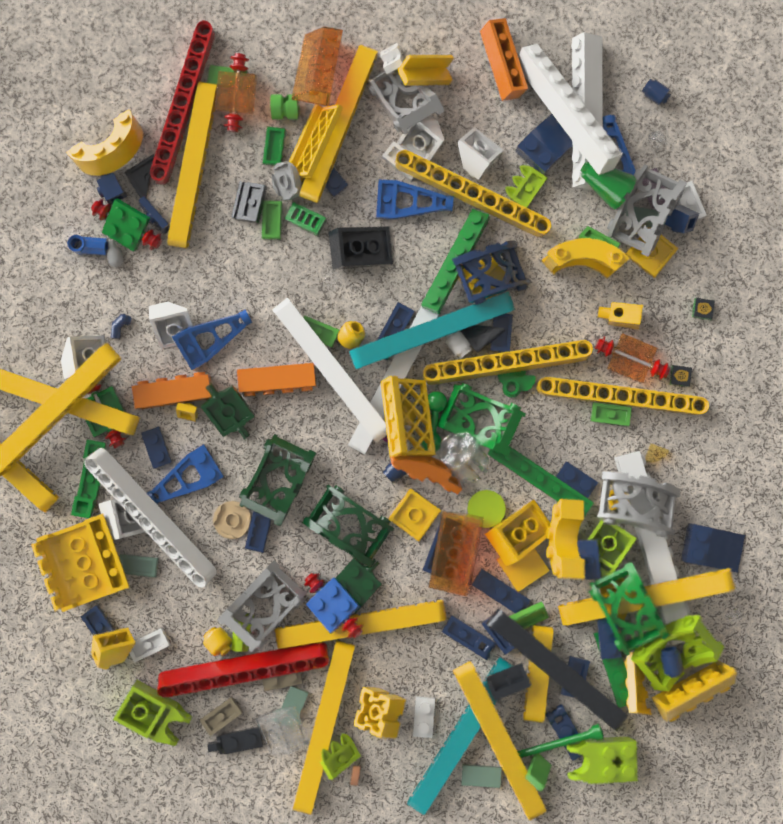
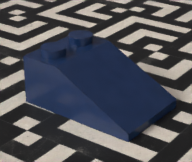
[515,114,573,175]
[681,523,745,573]

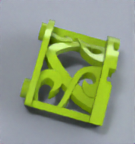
[630,615,725,691]

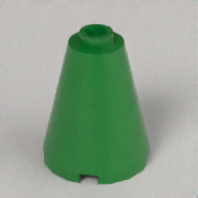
[580,161,637,210]

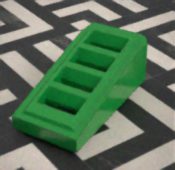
[285,202,327,237]

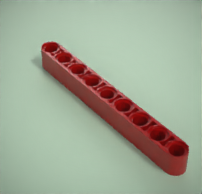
[150,20,215,185]
[157,642,329,698]

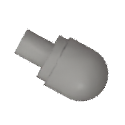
[107,240,124,267]

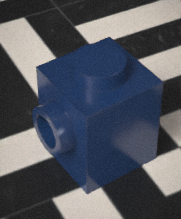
[96,172,127,204]
[665,204,700,234]

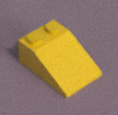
[485,499,550,566]

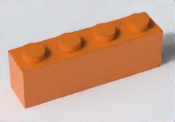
[480,18,528,101]
[237,363,317,397]
[132,372,212,410]

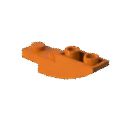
[390,455,462,495]

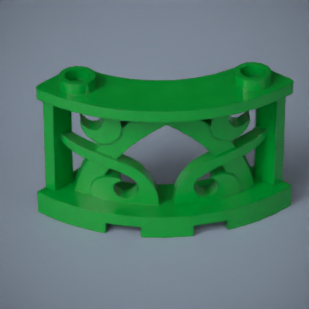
[437,383,526,457]
[589,562,670,656]

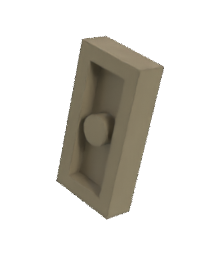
[262,672,303,691]
[199,696,243,736]

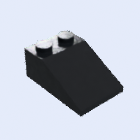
[328,226,393,270]

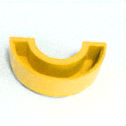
[66,109,143,176]
[546,499,584,579]

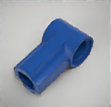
[67,234,109,256]

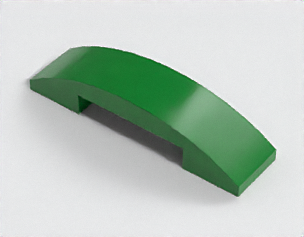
[71,439,106,519]

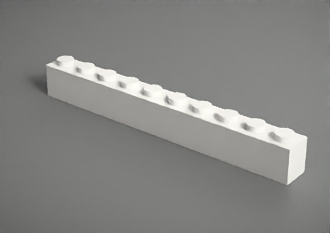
[614,451,696,645]

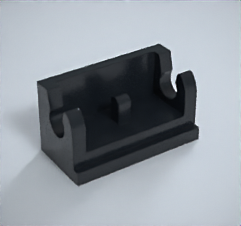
[485,663,532,701]

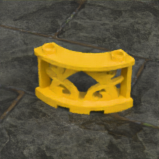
[541,238,629,279]

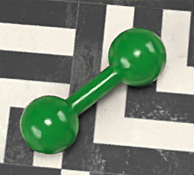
[421,391,447,452]

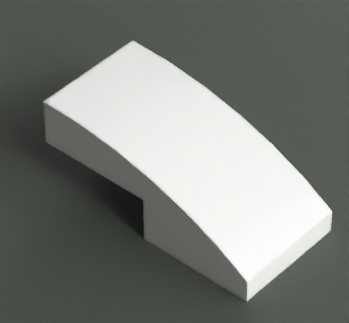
[380,43,403,74]

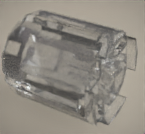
[439,431,489,483]

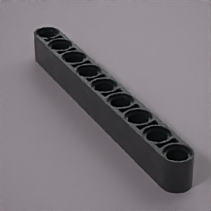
[486,608,628,731]

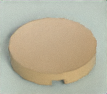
[213,501,252,539]

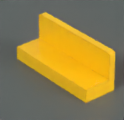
[398,55,454,86]

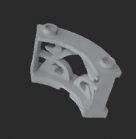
[367,58,445,134]
[607,164,687,257]
[597,472,680,537]
[217,560,307,652]

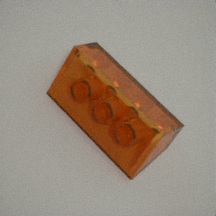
[291,26,343,106]
[428,511,484,596]

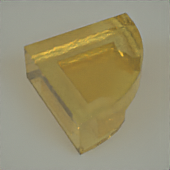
[645,444,669,463]

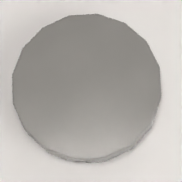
[272,161,301,200]

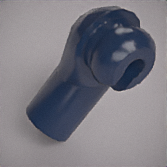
[110,314,132,339]

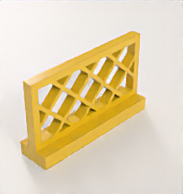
[289,104,343,182]
[381,376,436,457]

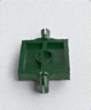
[201,383,255,439]
[336,558,382,613]

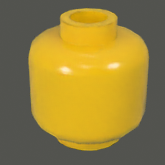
[337,321,366,349]
[203,627,232,656]

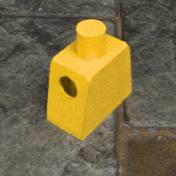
[597,302,643,330]
[91,628,136,670]

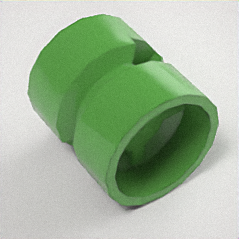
[270,94,299,120]

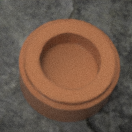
[350,765,361,786]

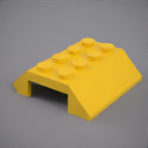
[31,514,130,612]

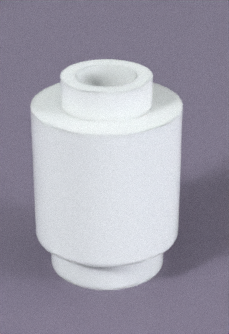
[445,331,472,359]

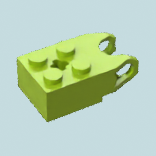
[588,520,637,581]
[113,679,192,746]
[567,737,638,784]

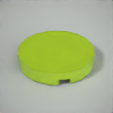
[467,490,506,528]

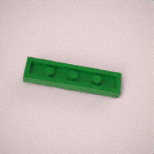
[593,631,629,708]

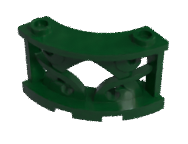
[239,434,316,527]
[302,485,395,568]

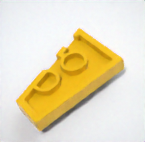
[625,652,652,715]

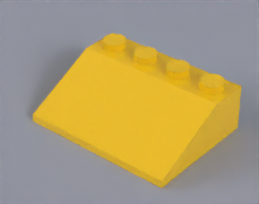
[651,660,737,722]

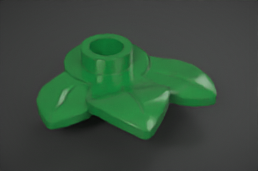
[498,370,536,398]

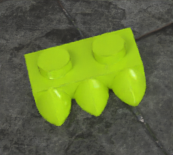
[505,165,547,208]
[320,733,361,779]

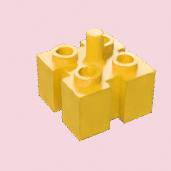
[354,687,406,738]

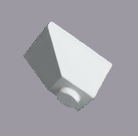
[397,115,444,169]
[458,127,503,180]
[149,302,198,349]
[61,335,110,379]

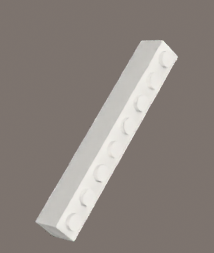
[572,32,603,190]
[518,44,622,175]

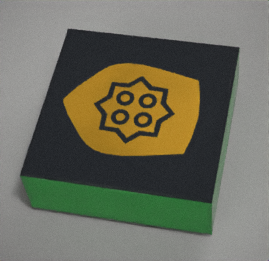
[692,298,715,320]
[670,365,692,387]

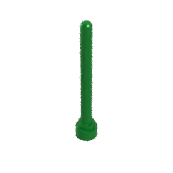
[517,724,604,758]

